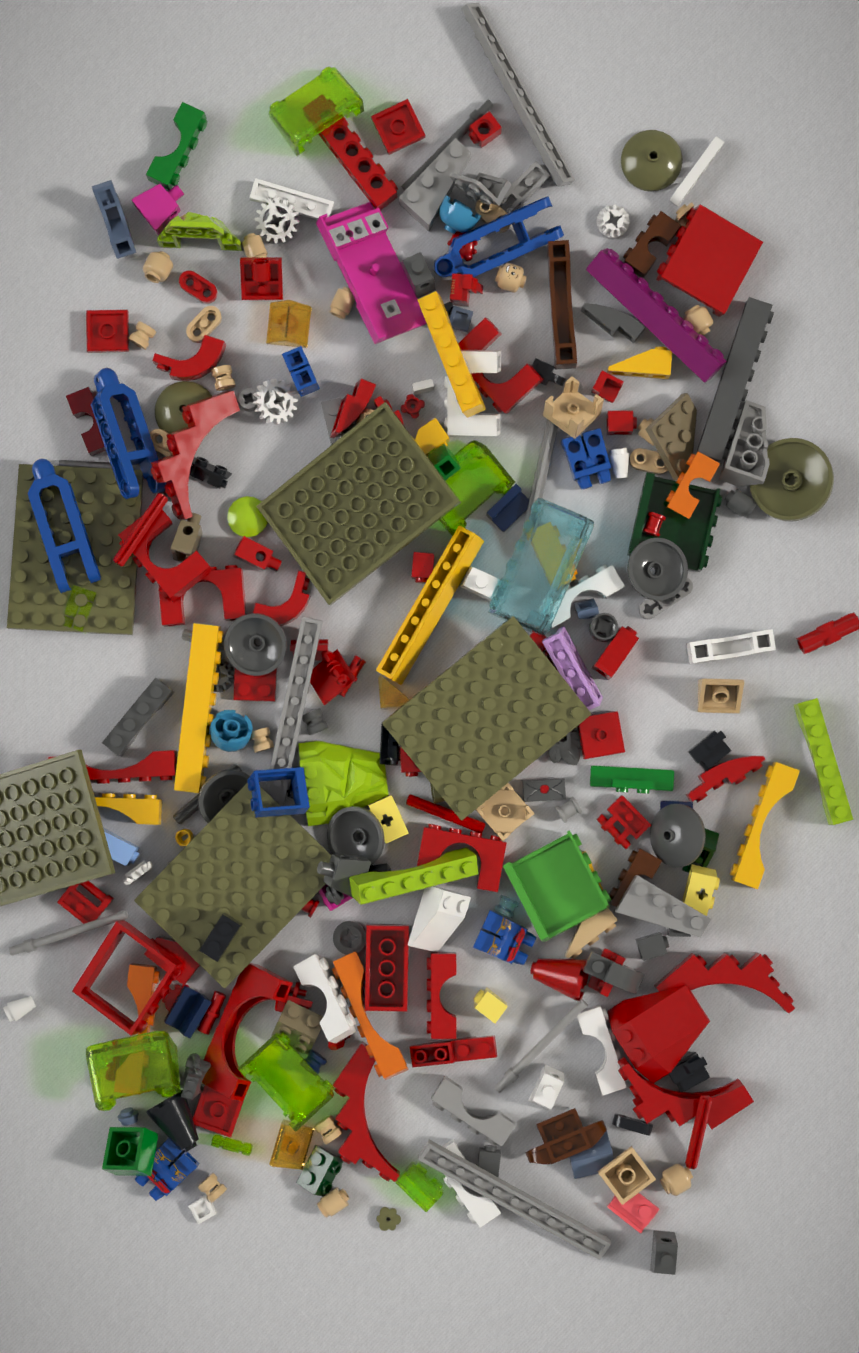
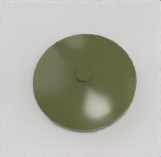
[749,438,834,522]

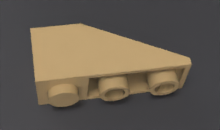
[565,908,618,959]

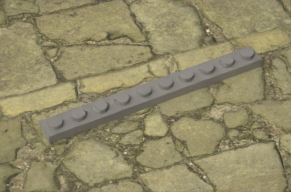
[461,3,575,187]
[265,616,323,806]
[418,1139,611,1260]

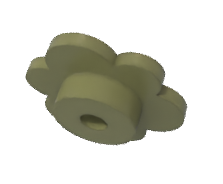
[376,1207,401,1231]

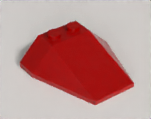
[607,985,710,1083]

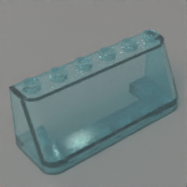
[488,498,594,635]

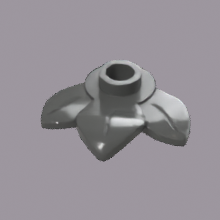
[548,731,582,765]

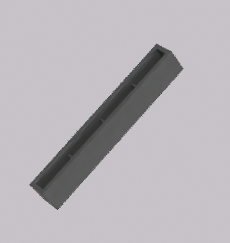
[695,297,774,463]

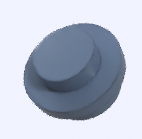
[117,1107,139,1126]

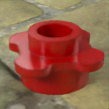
[401,394,425,419]

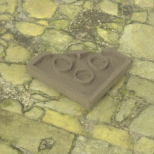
[646,393,697,480]

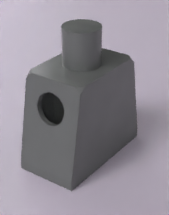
[400,252,436,298]
[317,854,371,897]
[650,1230,678,1275]

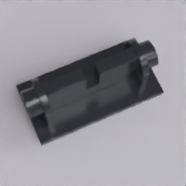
[190,457,232,489]
[379,724,401,766]

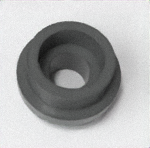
[325,886,344,905]

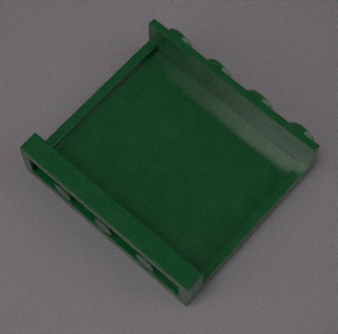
[627,472,722,572]

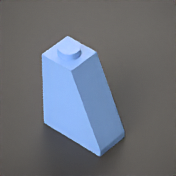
[103,827,140,866]

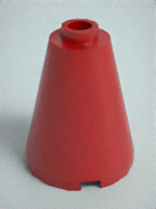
[530,958,589,1001]

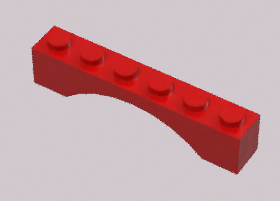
[48,750,177,784]

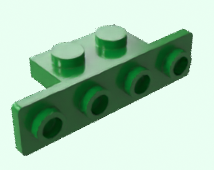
[590,766,674,794]

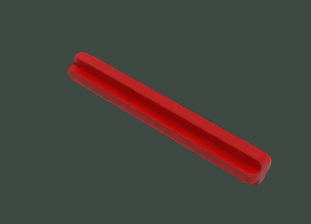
[113,493,168,566]
[406,794,485,833]
[685,1095,712,1169]

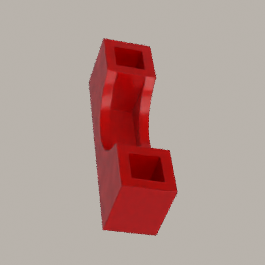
[427,952,456,1039]

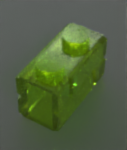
[63,585,97,634]
[395,1162,444,1212]

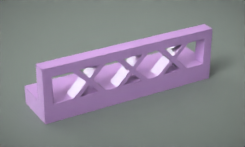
[542,626,603,710]

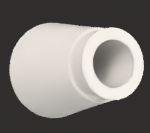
[609,448,629,479]
[3,996,36,1022]

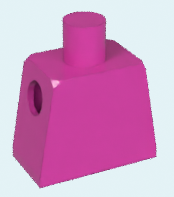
[132,184,184,235]

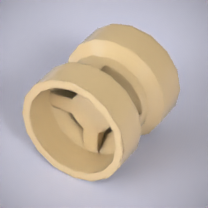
[128,321,156,350]
[211,365,236,391]
[250,727,274,753]
[314,1115,343,1144]
[198,1173,227,1203]

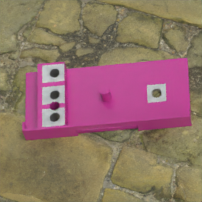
[316,202,427,344]

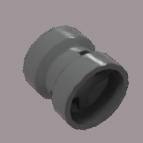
[302,708,328,736]

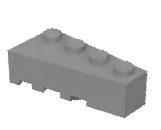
[399,138,471,231]
[614,875,711,938]

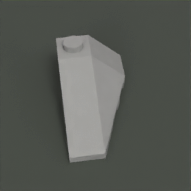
[719,400,770,486]

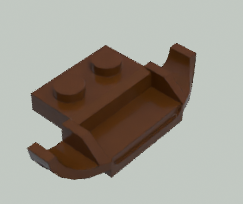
[525,1108,607,1165]

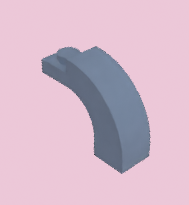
[92,180,136,259]

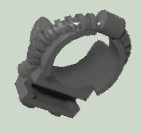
[180,1053,211,1100]

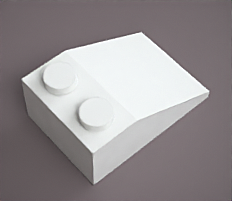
[407,886,471,952]

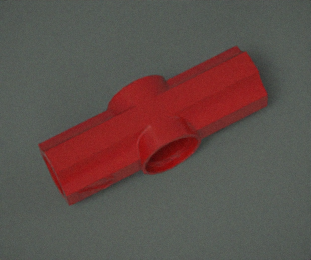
[796,612,859,654]

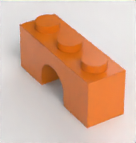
[666,451,720,519]

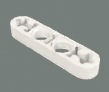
[670,136,725,206]

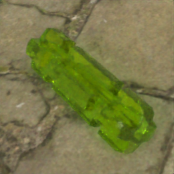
[211,1134,253,1156]

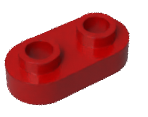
[179,270,218,304]

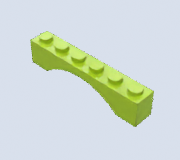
[794,698,854,825]
[349,847,478,905]

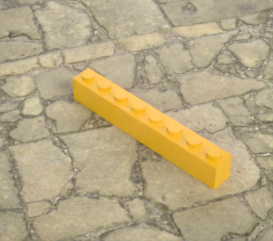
[376,525,484,686]
[174,623,224,793]

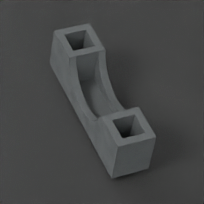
[102,678,174,756]

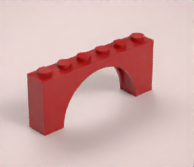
[202,963,293,1101]

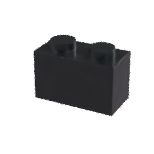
[199,913,242,962]

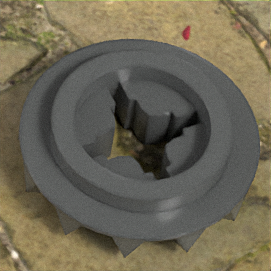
[214,659,235,692]
[333,921,366,955]

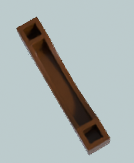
[547,240,577,370]

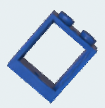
[248,767,310,818]

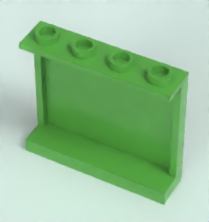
[503,830,611,942]

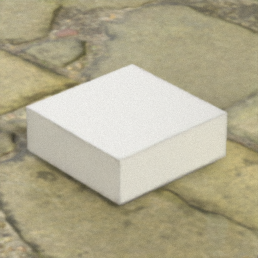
[412,379,434,395]
[188,1194,217,1224]

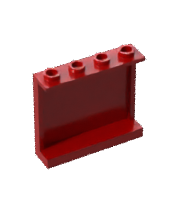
[656,204,763,317]

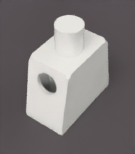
[458,567,503,603]
[528,1064,564,1110]

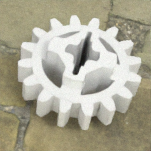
[255,198,300,243]
[253,379,298,425]

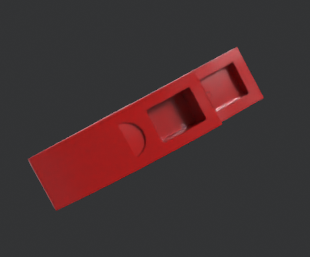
[686,756,766,803]
[410,1035,497,1068]

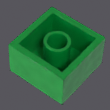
[102,1127,159,1176]

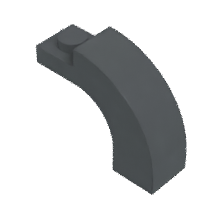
[583,951,645,994]

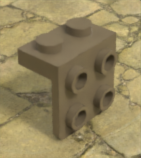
[271,1000,323,1054]

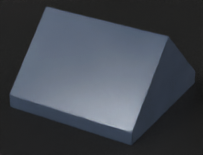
[569,1131,614,1179]

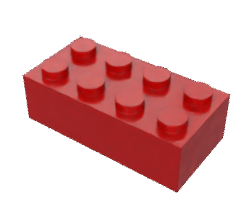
[365,924,409,1012]

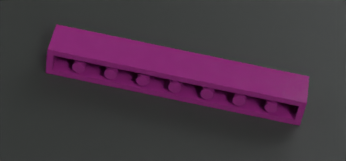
[586,248,727,383]

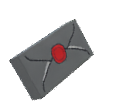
[523,778,566,802]

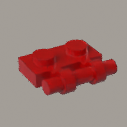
[596,795,651,850]

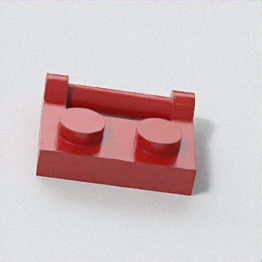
[57,881,114,924]

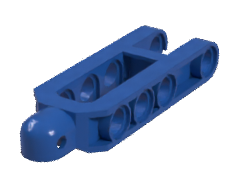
[433,196,564,277]
[91,368,166,499]
[27,459,101,593]

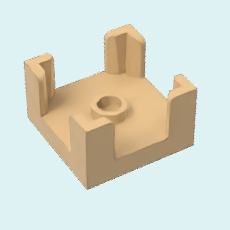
[543,376,604,439]
[475,783,535,841]

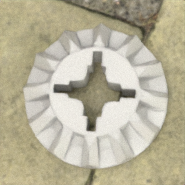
[597,204,630,238]
[122,861,153,885]

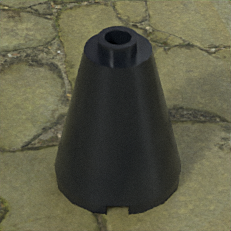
[146,1089,199,1152]

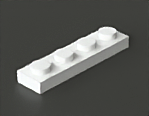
[249,178,334,220]

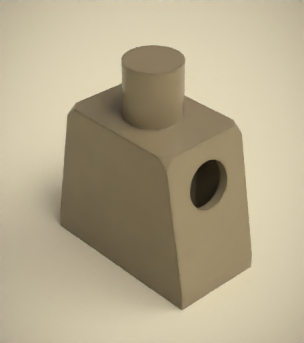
[171,513,203,562]

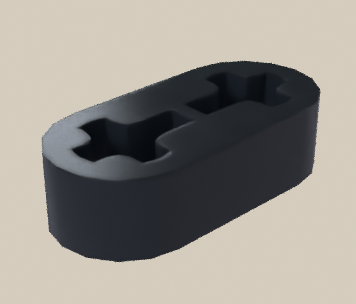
[612,1113,653,1136]

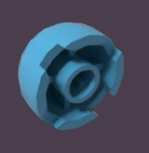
[439,195,481,234]
[210,710,253,752]

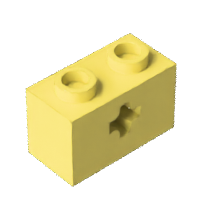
[369,795,409,844]
[682,864,720,916]
[474,987,508,1023]

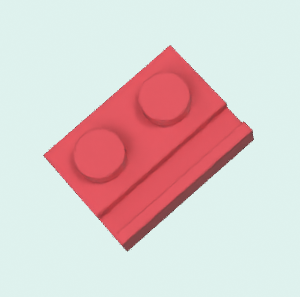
[607,1193,660,1234]

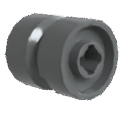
[589,613,618,642]

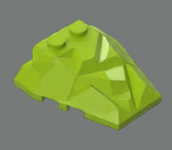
[157,212,242,251]
[298,741,389,826]

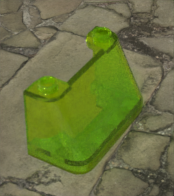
[268,66,364,156]
[438,440,515,536]
[86,1031,181,1111]
[238,1032,334,1132]

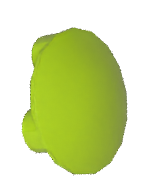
[227,496,268,537]

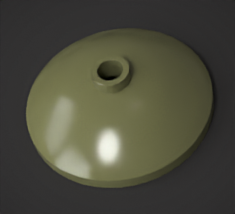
[621,130,683,191]
[155,381,212,433]

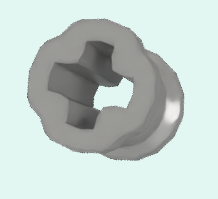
[555,797,582,823]

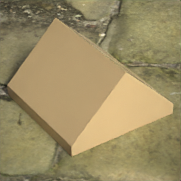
[698,679,744,713]
[597,1146,656,1205]

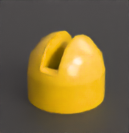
[175,829,194,846]

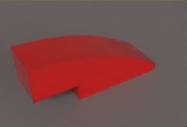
[330,378,376,438]

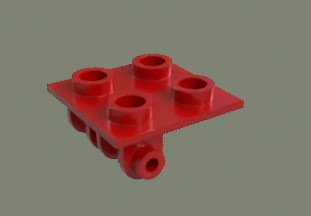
[310,649,357,705]

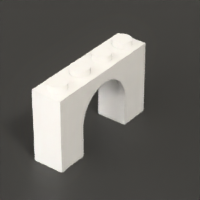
[444,350,501,436]

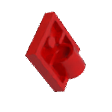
[240,257,283,300]

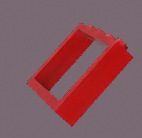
[72,920,184,1036]

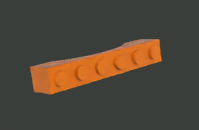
[332,951,409,1080]
[114,963,160,1095]

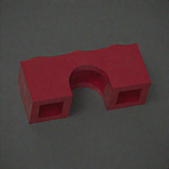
[66,387,106,456]

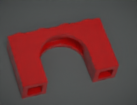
[458,317,544,414]
[118,510,212,602]
[159,565,247,627]
[417,824,507,892]

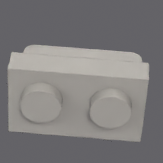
[450,172,512,206]

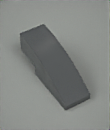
[581,303,646,343]

